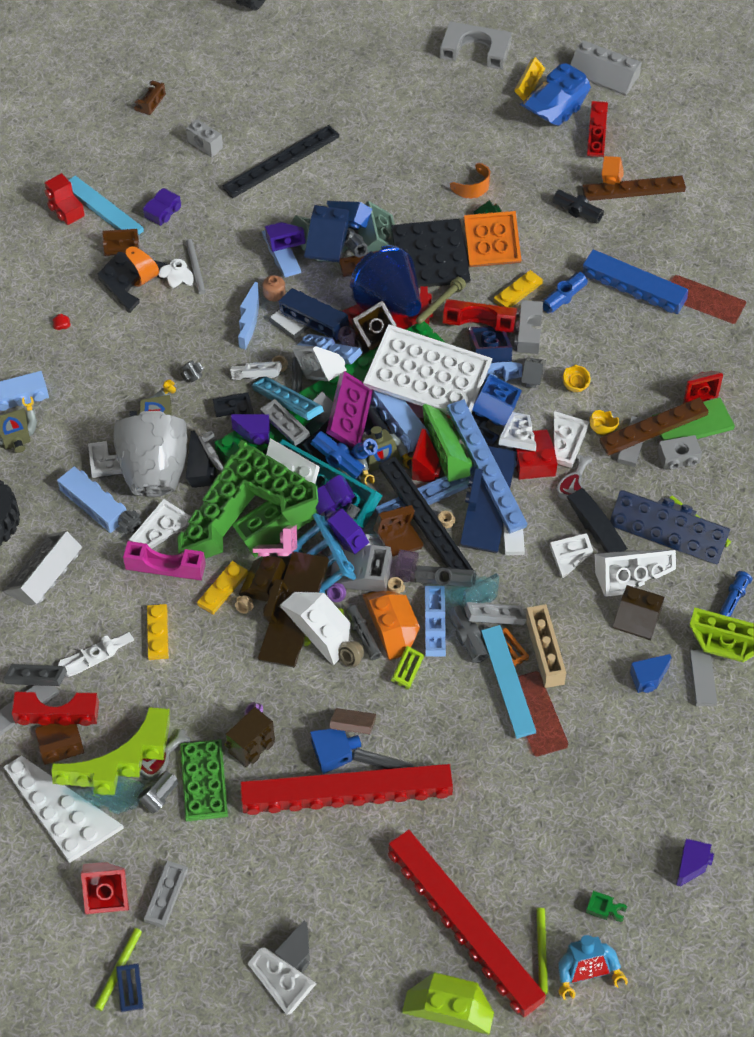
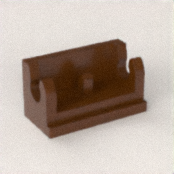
[134,81,166,115]
[103,229,139,256]

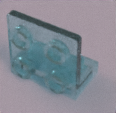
[452,573,499,607]
[84,776,145,814]

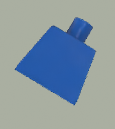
[310,729,362,774]

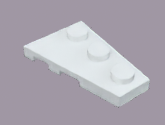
[129,499,191,549]

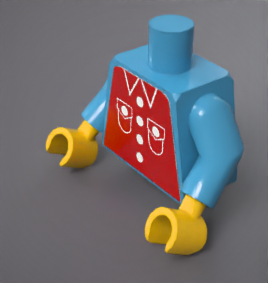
[558,935,627,1000]

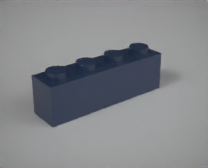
[279,288,350,341]

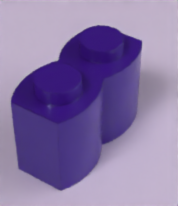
[143,188,181,226]
[316,475,355,517]

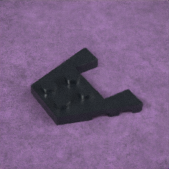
[98,251,169,313]

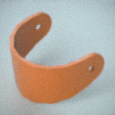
[450,163,490,199]
[126,247,159,287]

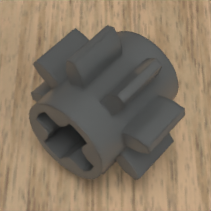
[180,360,204,383]
[118,510,142,534]

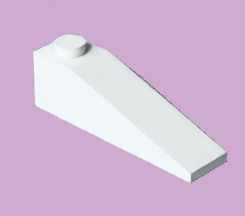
[595,550,676,597]

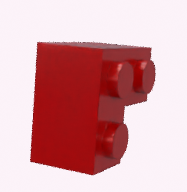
[44,173,85,225]

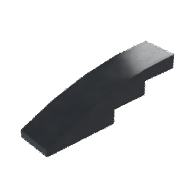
[566,488,628,553]

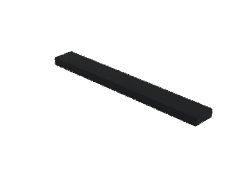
[222,125,339,198]
[379,457,477,575]

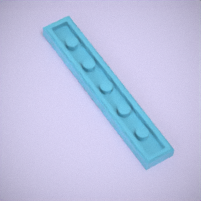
[69,175,144,235]
[252,377,324,420]
[481,625,536,739]

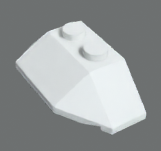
[280,592,350,665]

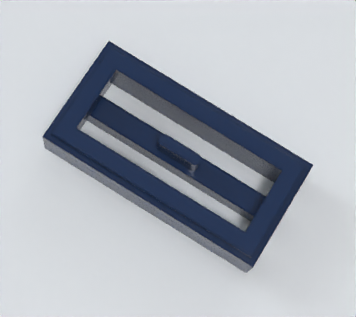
[116,963,144,1013]

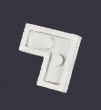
[88,441,122,478]

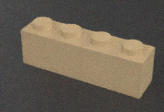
[526,604,566,688]

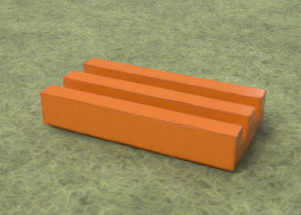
[502,627,529,667]

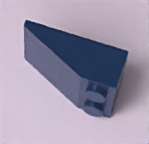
[304,205,349,262]
[468,326,512,363]

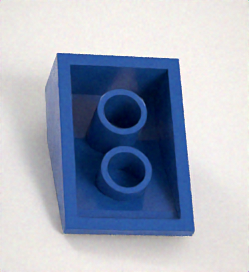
[472,374,522,427]

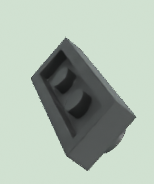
[4,664,67,686]

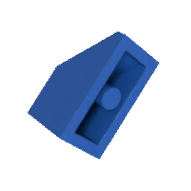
[630,654,672,693]

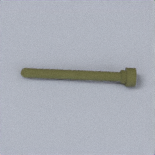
[416,277,466,324]

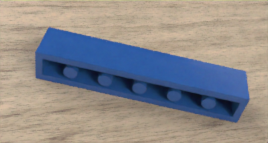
[583,249,688,314]

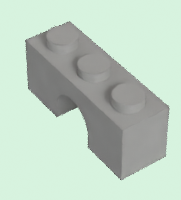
[514,300,543,354]

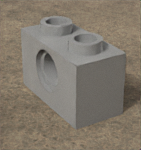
[186,119,223,157]
[657,435,702,470]

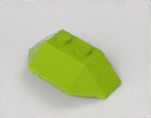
[689,607,754,662]
[402,972,494,1035]

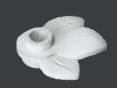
[159,259,194,289]

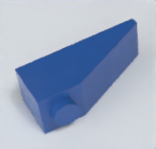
[326,201,372,230]

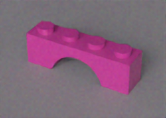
[123,541,206,581]

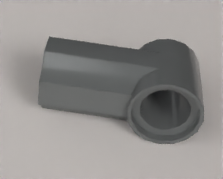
[138,771,178,814]

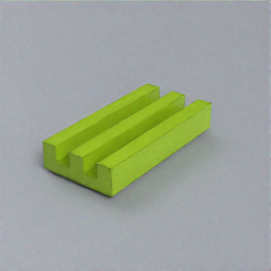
[390,646,425,690]

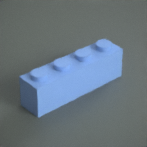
[0,371,49,411]
[370,390,430,453]
[57,466,127,533]

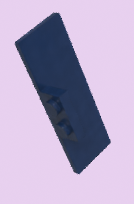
[460,446,517,553]
[610,490,730,564]

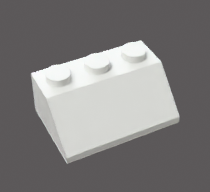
[291,345,347,381]

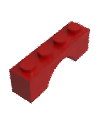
[443,299,517,333]
[12,692,99,726]

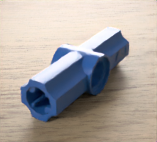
[541,272,588,314]
[311,431,365,479]

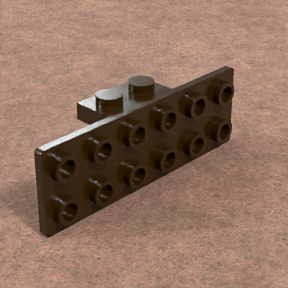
[258,552,329,668]

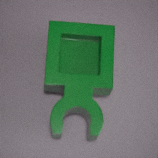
[586,891,627,922]

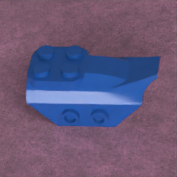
[519,63,591,126]

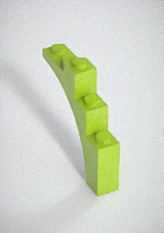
[52,707,170,795]

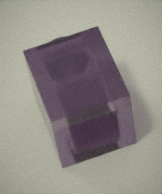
[395,550,419,582]

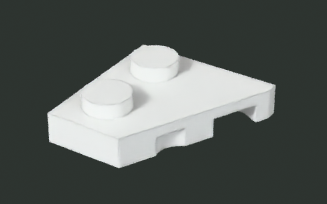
[549,533,593,578]

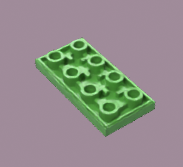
[652,398,735,441]
[180,739,228,822]

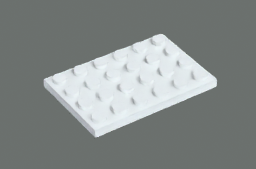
[363,325,492,415]

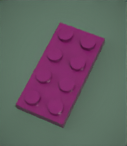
[326,371,373,449]

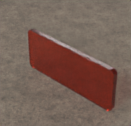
[671,275,746,324]
[518,671,569,757]

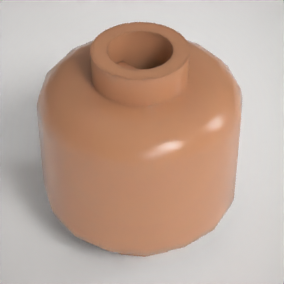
[262,275,286,302]

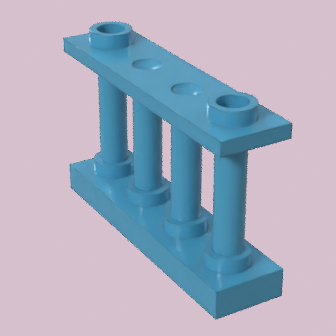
[289,513,357,593]

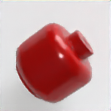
[52,314,71,330]

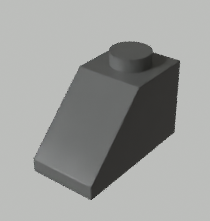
[522,357,546,388]
[275,921,310,973]

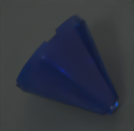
[350,245,422,317]

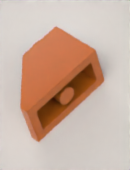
[602,156,624,184]

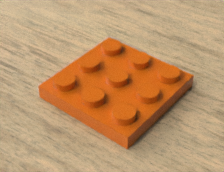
[463,211,521,267]

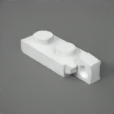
[230,361,282,380]

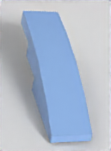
[262,230,301,277]
[238,282,259,350]
[425,586,446,657]

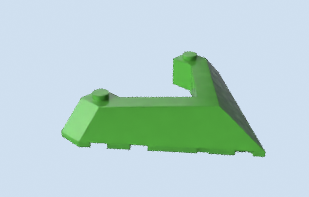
[178,440,319,558]

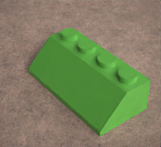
[423,404,472,482]
[232,501,318,558]

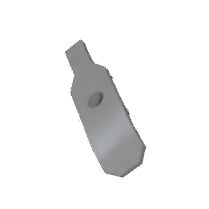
[193,426,224,472]

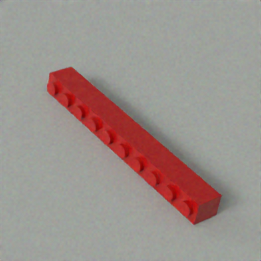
[241,764,453,815]
[388,829,546,1018]

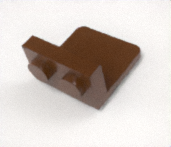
[373,505,423,557]
[35,724,85,765]

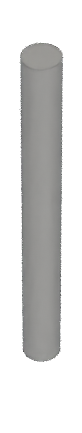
[186,239,206,294]

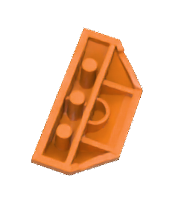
[363,591,420,661]

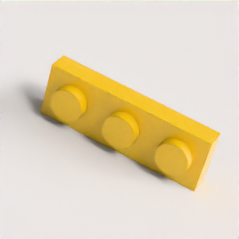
[514,57,545,101]
[493,270,543,307]
[197,561,248,615]
[147,604,169,660]

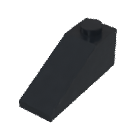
[186,431,217,488]

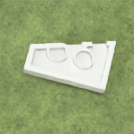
[554,411,589,468]
[499,412,536,451]
[266,438,320,484]
[248,948,317,1015]

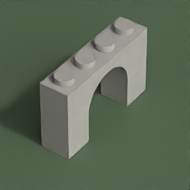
[440,21,512,70]

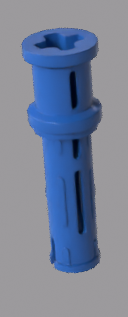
[350,438,378,460]
[718,571,752,617]

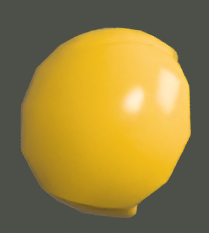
[562,364,591,393]
[589,410,619,435]

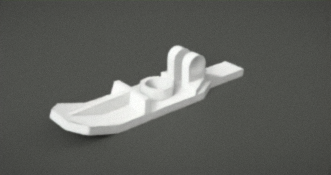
[58,632,134,677]

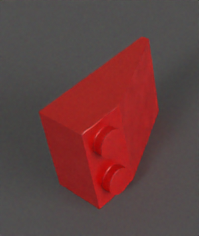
[513,429,558,480]

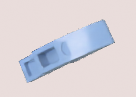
[297,334,363,365]

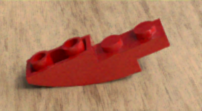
[587,101,608,157]

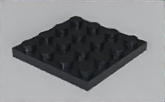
[391,218,471,290]

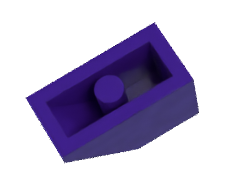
[265,222,306,252]
[231,414,270,445]
[326,508,370,554]
[676,838,714,887]

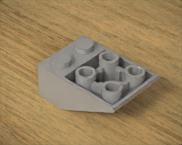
[330,545,392,592]

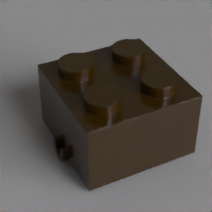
[224,707,275,767]

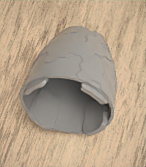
[113,411,187,497]

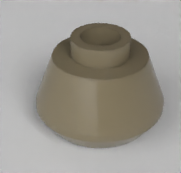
[338,641,364,667]

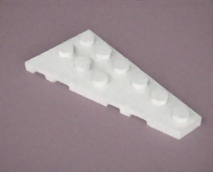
[4,756,124,863]

